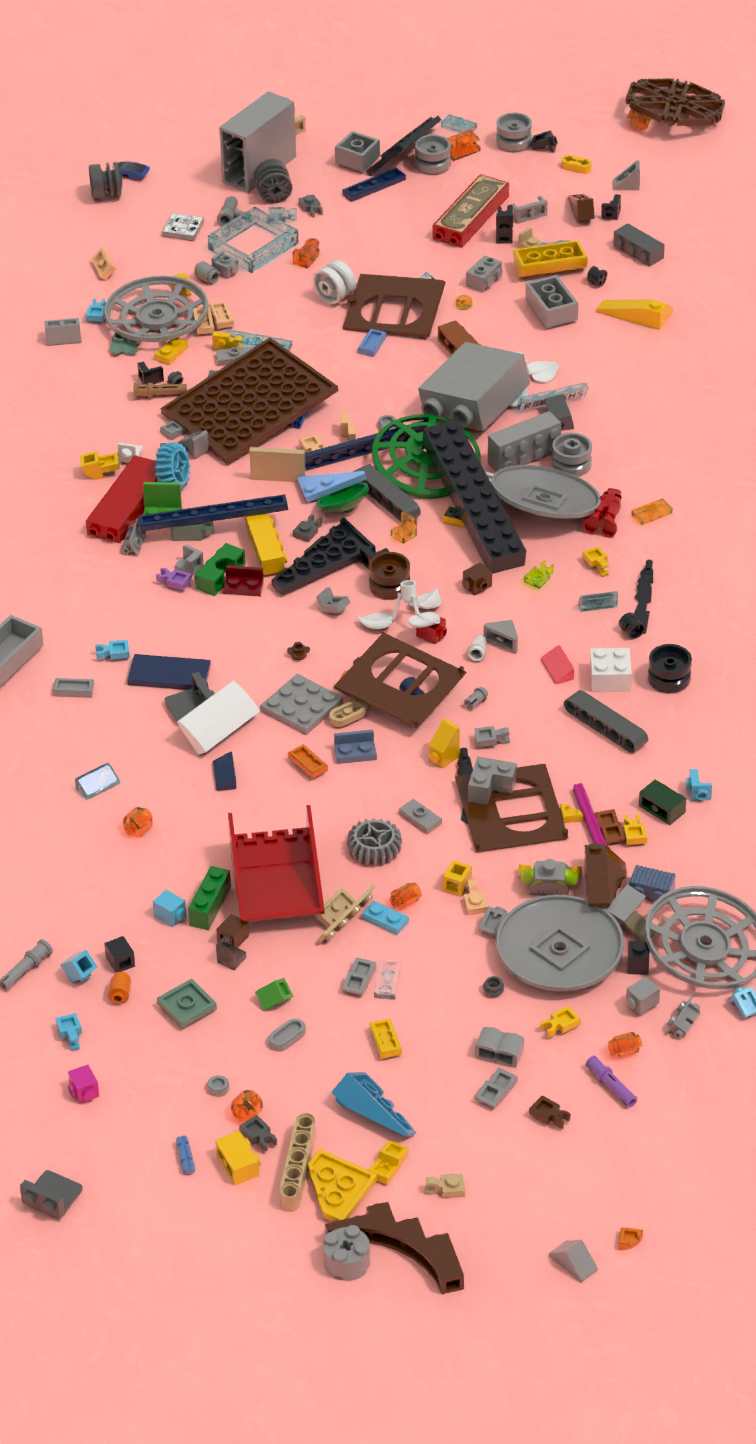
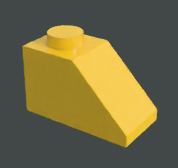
[429,718,460,768]

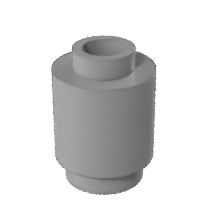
[194,261,220,284]

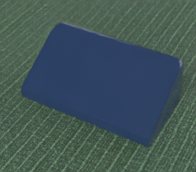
[213,751,237,791]

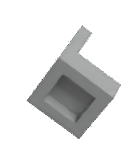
[175,544,204,576]

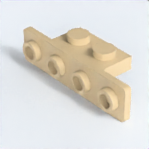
[314,884,376,944]

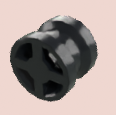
[587,266,608,287]

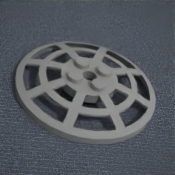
[104,275,208,342]
[644,886,756,989]

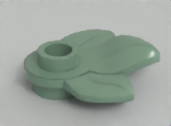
[109,333,141,356]

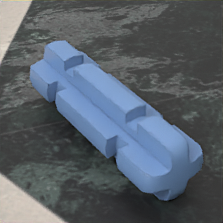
[176,1135,195,1175]

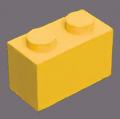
[215,1131,261,1185]

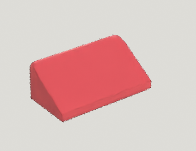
[541,645,574,684]

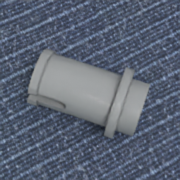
[464,687,488,710]

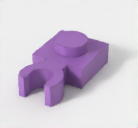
[156,568,192,591]

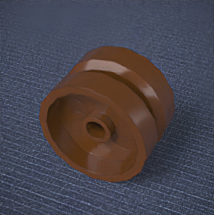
[369,552,410,599]

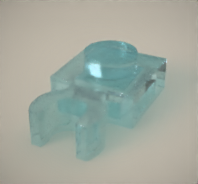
[268,207,297,223]

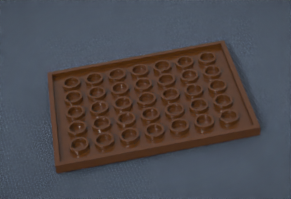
[160,337,339,464]

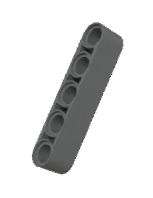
[353,464,421,523]
[564,690,649,753]

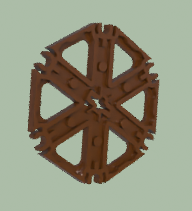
[625,78,726,126]

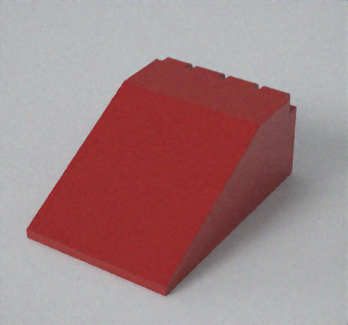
[228,805,325,922]

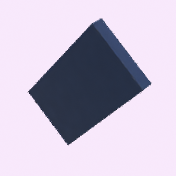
[127,654,211,690]

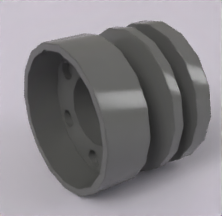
[254,159,293,204]
[89,162,123,200]

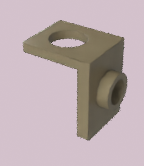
[623,910,665,942]

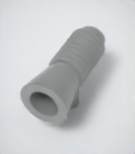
[217,196,246,227]

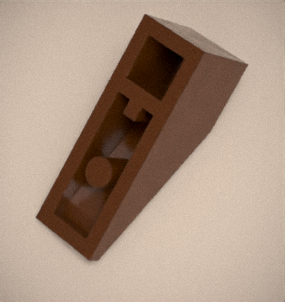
[568,194,595,223]

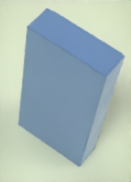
[358,329,387,357]

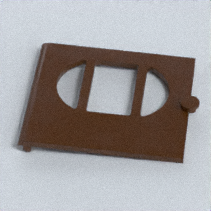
[343,274,446,340]
[334,632,467,728]
[455,763,569,852]

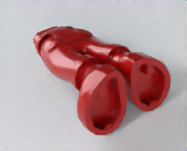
[583,488,622,538]

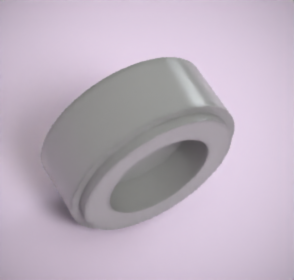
[207,1075,229,1097]

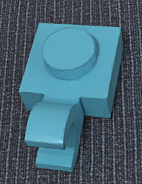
[55,1013,82,1050]

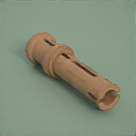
[133,382,187,399]

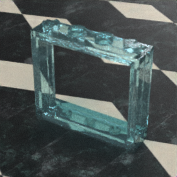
[208,207,299,273]

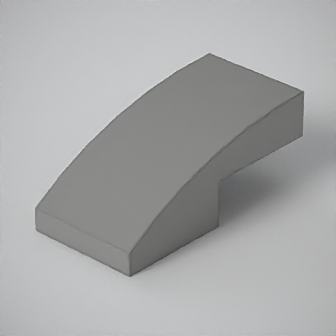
[342,957,377,996]
[475,1067,518,1108]

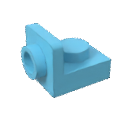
[728,986,756,1019]

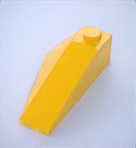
[596,299,673,330]

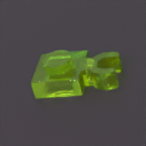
[524,560,555,589]

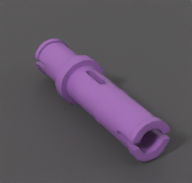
[586,1055,638,1108]

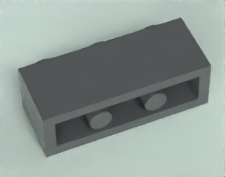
[613,223,665,266]

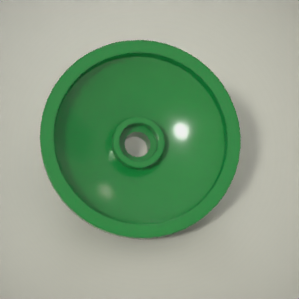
[316,482,369,513]

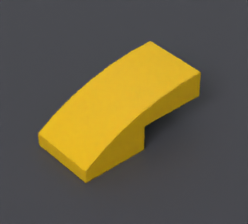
[368,1140,409,1185]

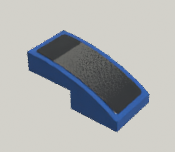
[112,161,150,180]

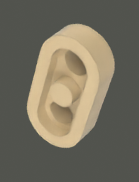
[329,700,366,727]

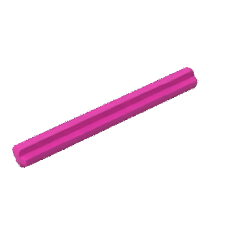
[573,783,608,847]

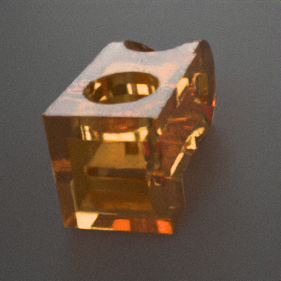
[292,238,320,269]

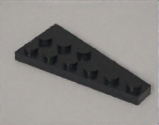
[366,115,442,176]
[271,517,376,595]

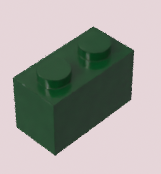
[639,779,686,825]

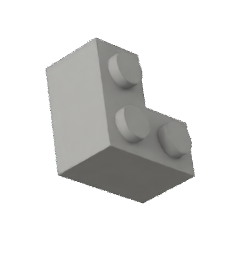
[468,756,517,805]

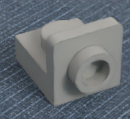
[478,906,508,937]

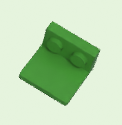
[143,482,182,515]

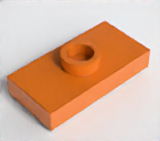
[288,744,328,779]

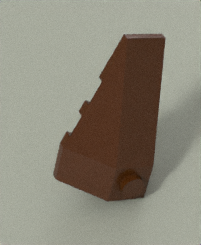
[584,843,627,907]

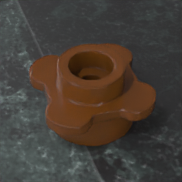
[287,642,310,660]

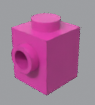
[68,1064,100,1104]

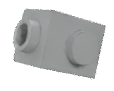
[316,587,351,614]

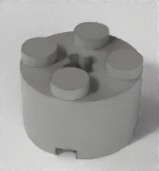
[323,1225,370,1281]

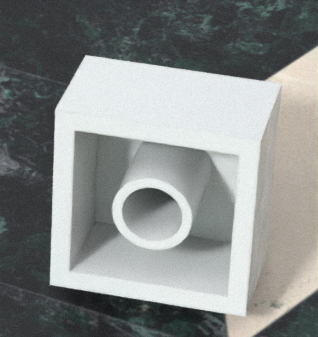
[590,648,632,692]

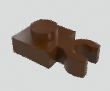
[529,1095,571,1129]

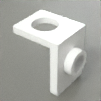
[117,443,143,463]

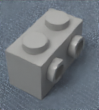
[466,255,503,292]

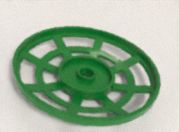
[372,414,481,499]

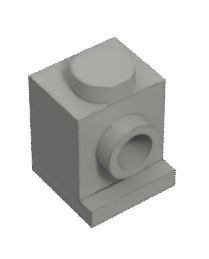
[211,250,239,279]

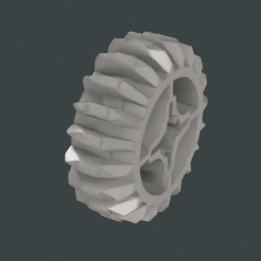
[347,817,402,866]

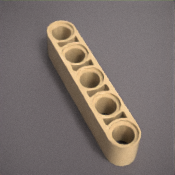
[279,1113,316,1212]

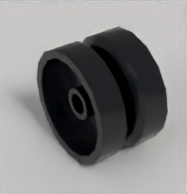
[648,644,692,693]

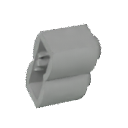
[475,1027,525,1067]

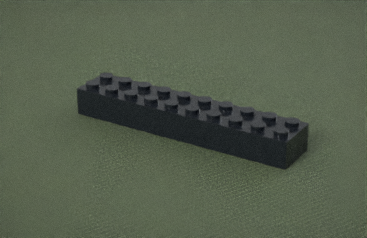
[422,420,526,574]

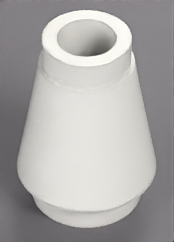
[467,635,486,661]

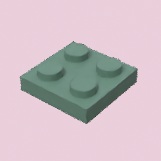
[157,978,217,1029]

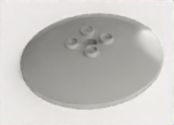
[491,465,601,519]
[496,895,624,991]

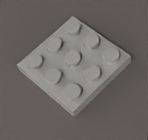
[260,673,343,735]

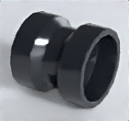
[619,612,645,639]

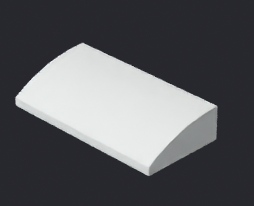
[177,680,260,755]

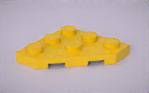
[308,1149,378,1222]

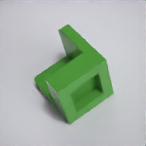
[255,977,294,1010]

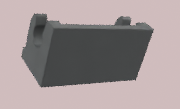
[544,394,575,431]

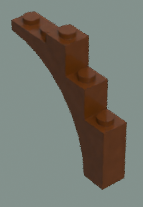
[325,1202,464,1295]

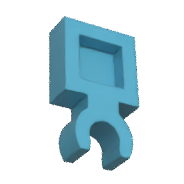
[86,298,106,322]
[95,639,130,660]

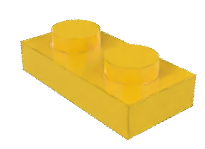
[154,337,189,365]

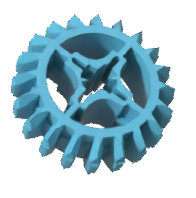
[154,442,191,490]

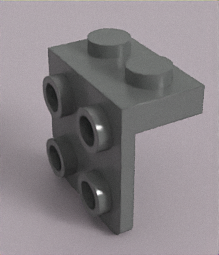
[164,672,215,722]
[20,1170,83,1219]

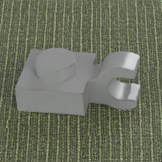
[474,726,510,748]

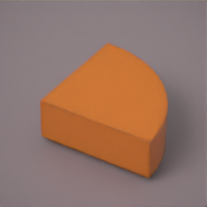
[618,1227,644,1250]

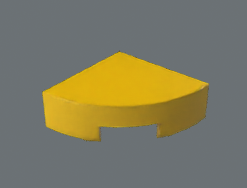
[560,804,583,823]

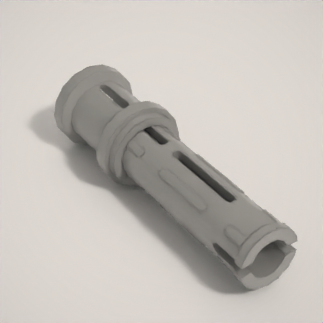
[0,939,53,991]

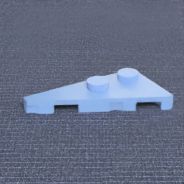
[297,471,367,503]

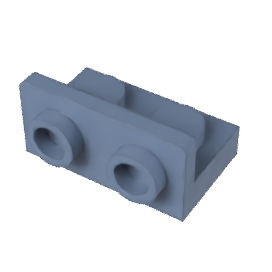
[334,729,377,764]

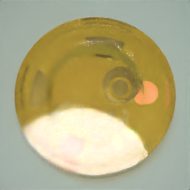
[455,295,473,310]

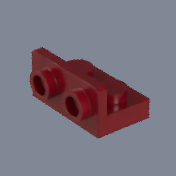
[223,565,264,597]

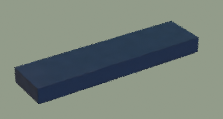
[342,167,406,202]

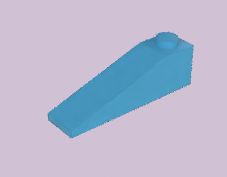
[331,1072,416,1136]

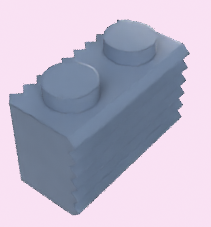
[629,865,676,901]

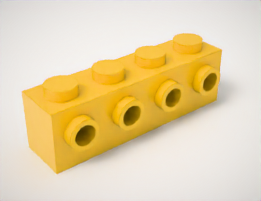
[245,513,287,575]

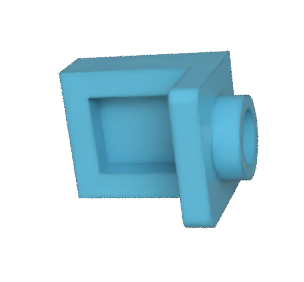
[685,769,712,801]

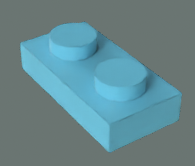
[362,901,409,935]

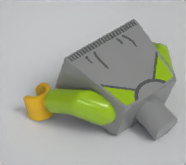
[518,859,582,896]

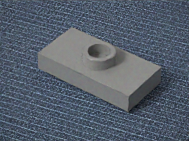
[216,347,251,365]
[399,798,442,834]

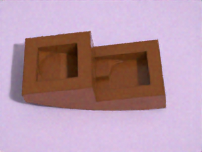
[595,809,626,844]

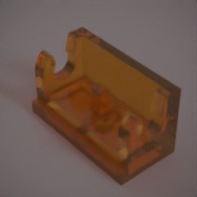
[447,129,481,161]

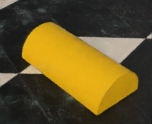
[513,240,588,278]

